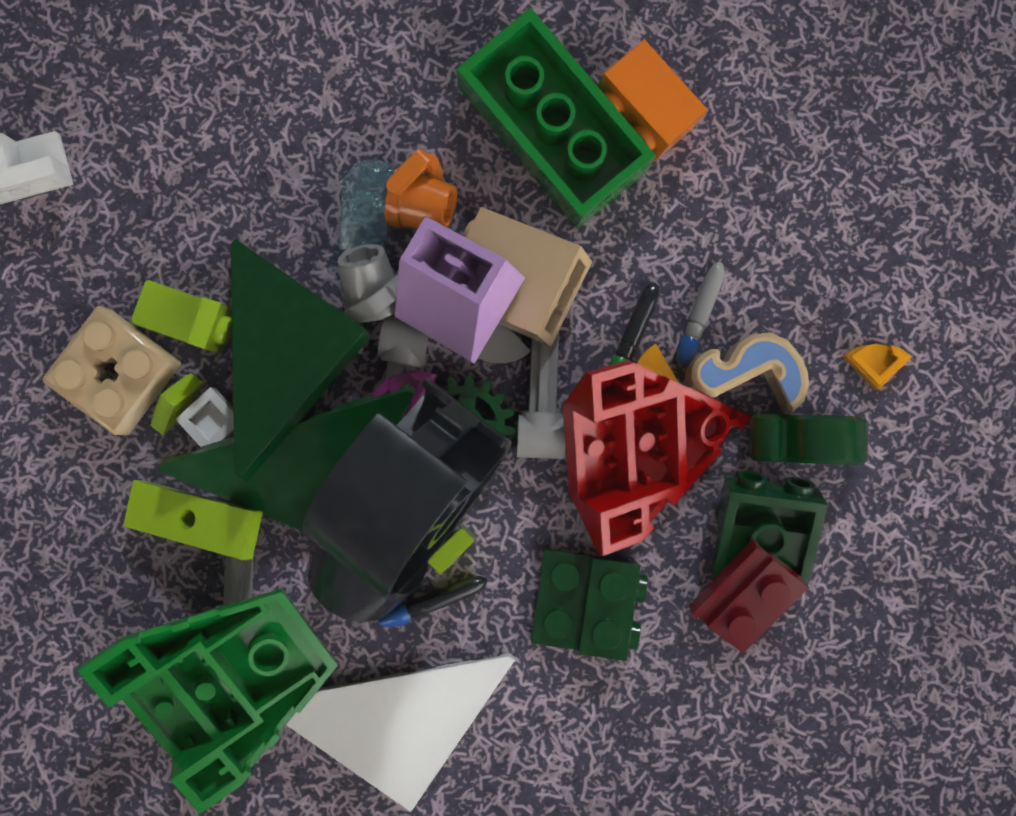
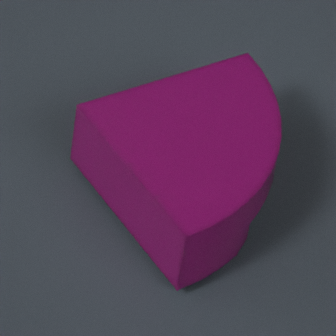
[371,370,437,415]

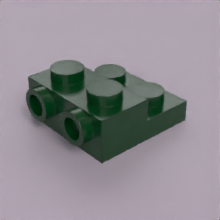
[710,471,828,585]
[531,548,648,661]

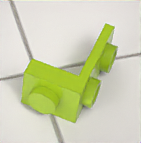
[131,280,232,354]

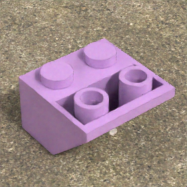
[395,216,525,364]

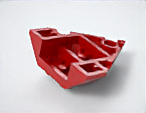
[562,360,752,556]

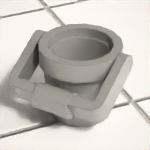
[337,244,399,324]

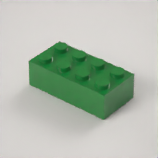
[456,7,656,229]

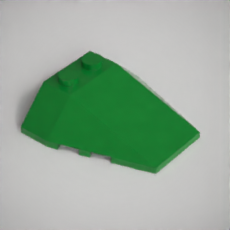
[77,588,338,814]

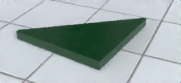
[231,239,371,483]
[158,384,415,531]

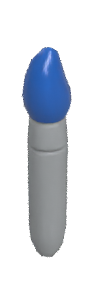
[676,262,725,369]

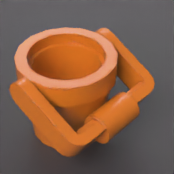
[384,148,457,230]

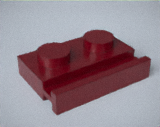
[689,539,809,653]

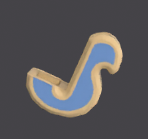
[685,333,809,412]

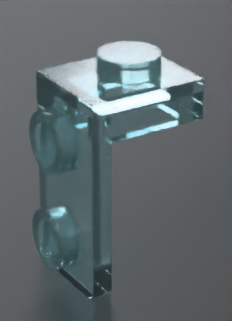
[339,159,396,256]

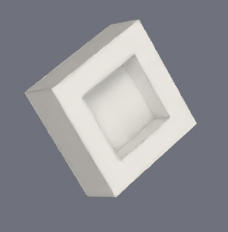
[175,387,234,447]

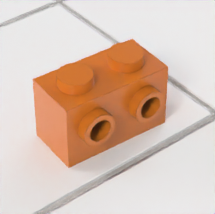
[597,39,709,163]

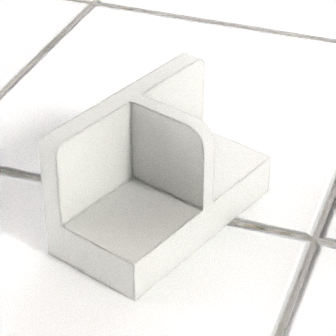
[0,131,73,204]

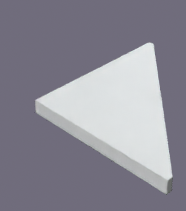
[286,653,515,812]

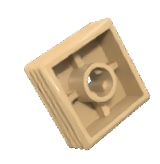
[43,306,181,435]

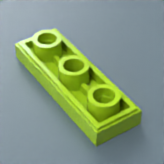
[123,480,263,560]

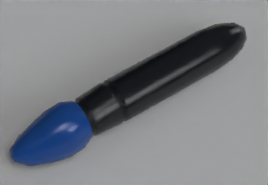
[378,576,487,627]

